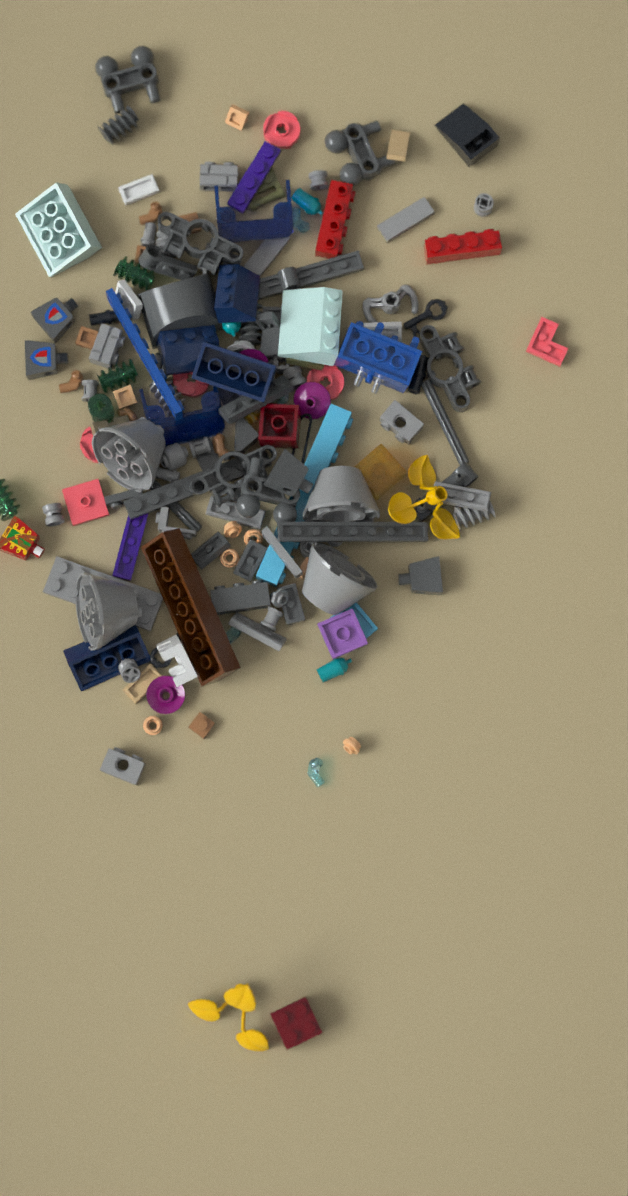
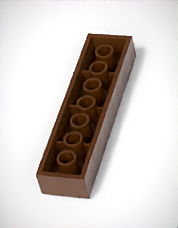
[141,528,241,687]

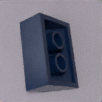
[214,264,260,323]
[156,325,219,376]

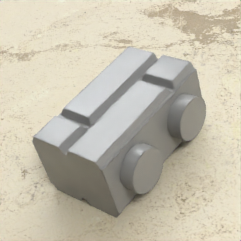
[200,162,238,192]
[89,324,126,369]

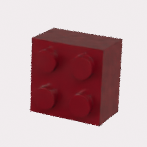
[258,404,301,448]
[270,996,323,1050]

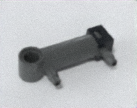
[412,462,479,522]

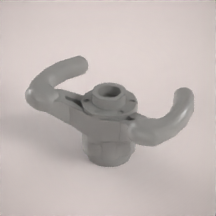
[363,285,419,323]

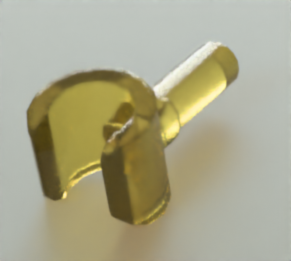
[244,412,260,425]

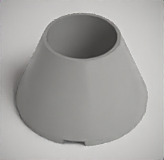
[303,466,380,522]
[302,542,377,615]

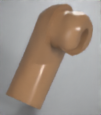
[139,201,162,225]
[59,370,83,393]
[117,407,138,421]
[212,434,232,461]

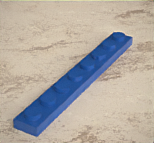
[106,288,184,421]

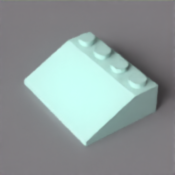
[16,183,102,277]
[278,287,343,366]

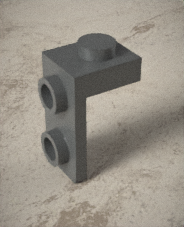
[255,311,280,357]

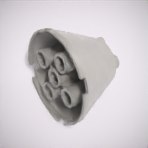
[92,417,166,492]
[75,573,142,651]

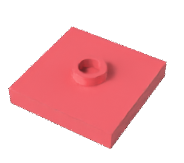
[62,479,109,526]

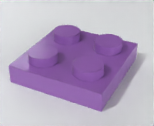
[317,608,368,660]

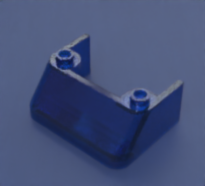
[214,180,293,242]
[139,385,226,447]

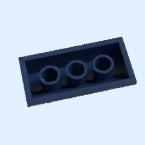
[192,341,278,402]
[63,624,151,691]

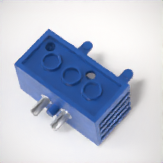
[334,321,422,394]

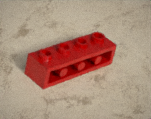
[315,180,356,259]
[424,229,502,264]

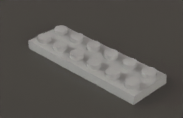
[43,556,163,632]

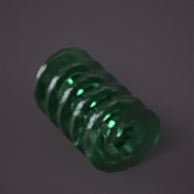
[113,256,155,291]
[97,358,139,394]
[88,394,115,423]
[0,478,21,521]

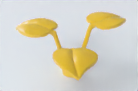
[388,455,460,540]
[188,984,269,1051]

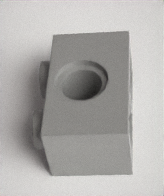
[380,400,424,445]
[100,747,146,786]

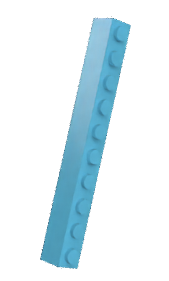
[256,404,354,588]

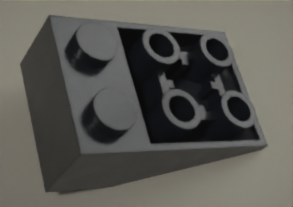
[434,103,500,167]

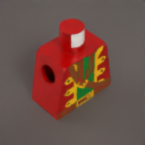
[0,515,45,560]

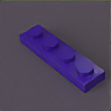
[227,141,281,214]
[112,513,149,581]

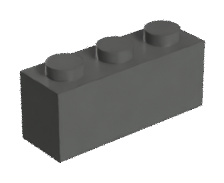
[210,580,271,615]

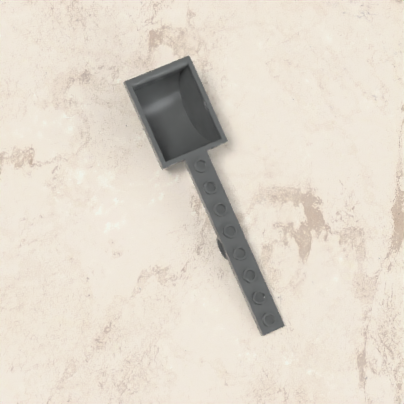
[137,250,364,349]

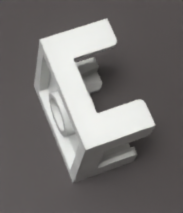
[156,635,198,687]

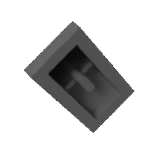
[234,417,259,458]

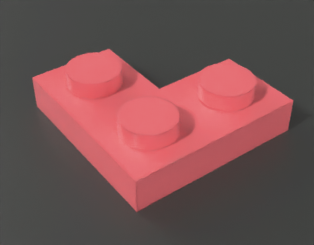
[526,317,568,367]

